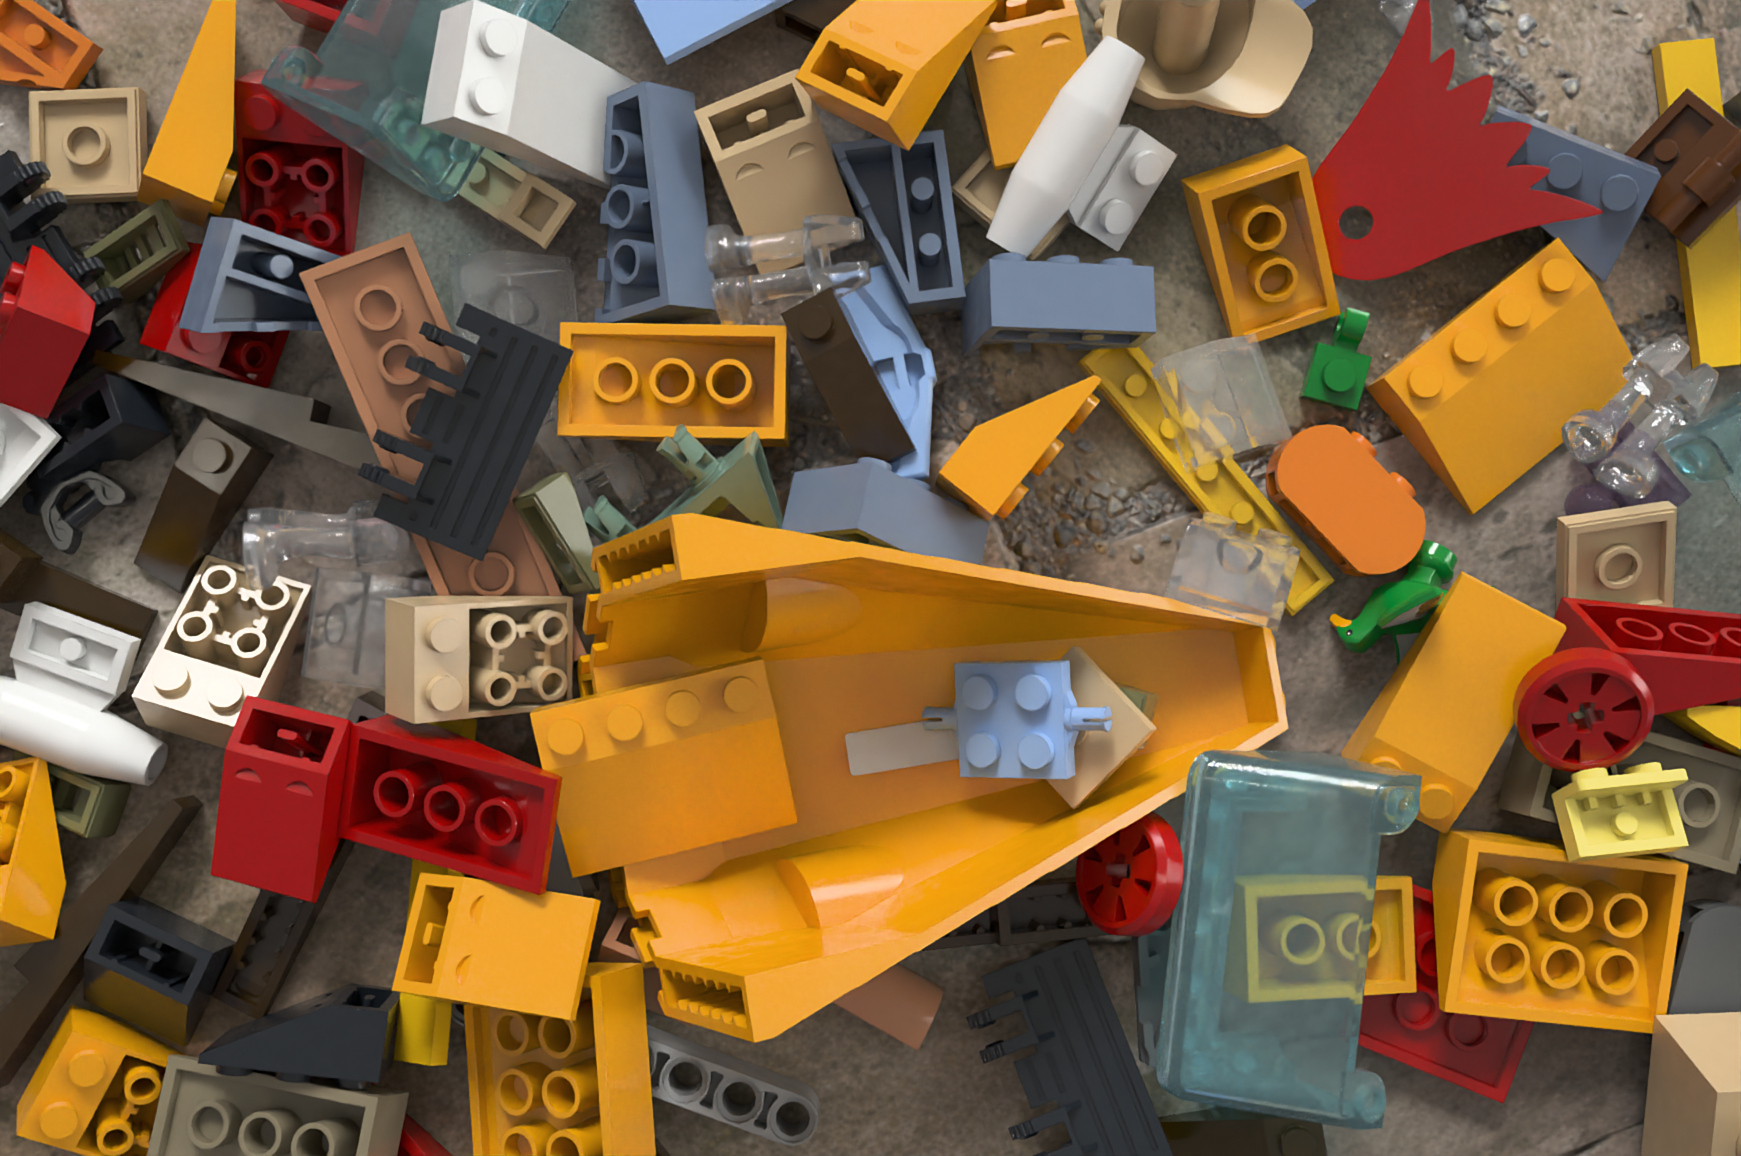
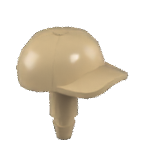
[1094,0,1313,118]

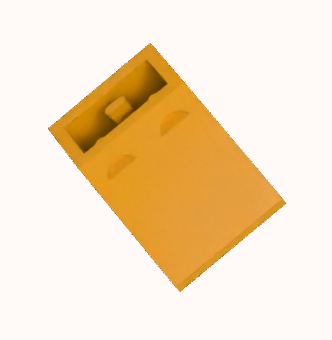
[795,0,998,151]
[963,0,1087,171]
[935,375,1102,522]
[0,757,66,947]
[392,872,601,1021]
[16,1004,187,1156]

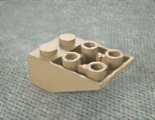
[694,69,863,281]
[132,555,313,749]
[385,595,573,724]

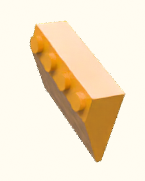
[1366,238,1643,515]
[530,656,798,878]
[1432,828,1689,1034]
[464,962,656,1156]

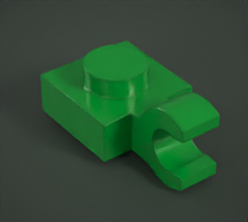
[1299,307,1372,412]

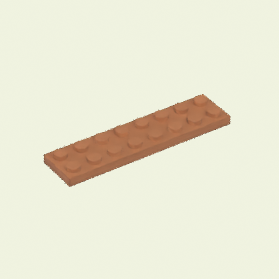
[299,232,587,662]

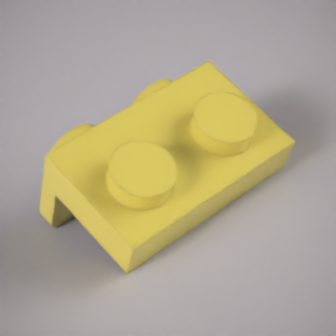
[1551,762,1689,862]

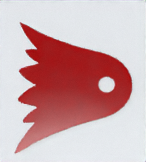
[1312,0,1604,280]

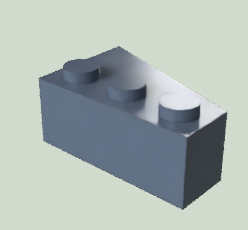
[1489,105,1661,282]
[831,129,966,316]
[179,217,341,333]
[961,253,1157,356]
[781,457,990,565]

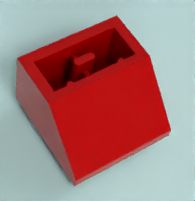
[139,241,290,388]
[0,245,96,419]

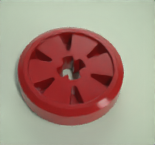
[1513,647,1654,772]
[1076,811,1184,937]

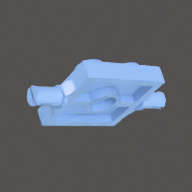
[922,660,1112,779]

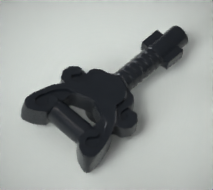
[22,463,136,555]

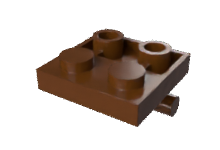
[1624,88,1741,250]

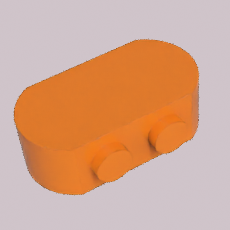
[1265,424,1426,577]

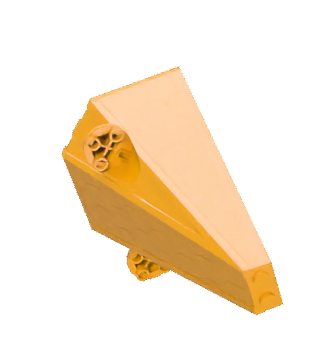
[577,513,1289,1043]

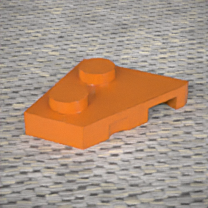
[0,0,103,91]

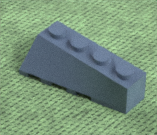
[594,81,718,324]

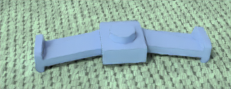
[831,265,937,481]

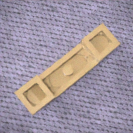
[365,86,577,250]

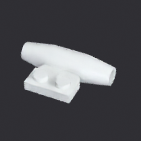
[986,35,1177,258]
[0,601,168,786]

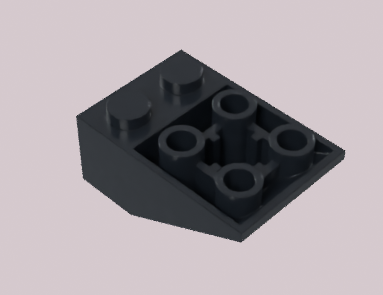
[198,983,400,1089]

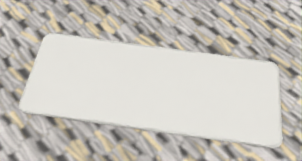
[845,718,959,776]

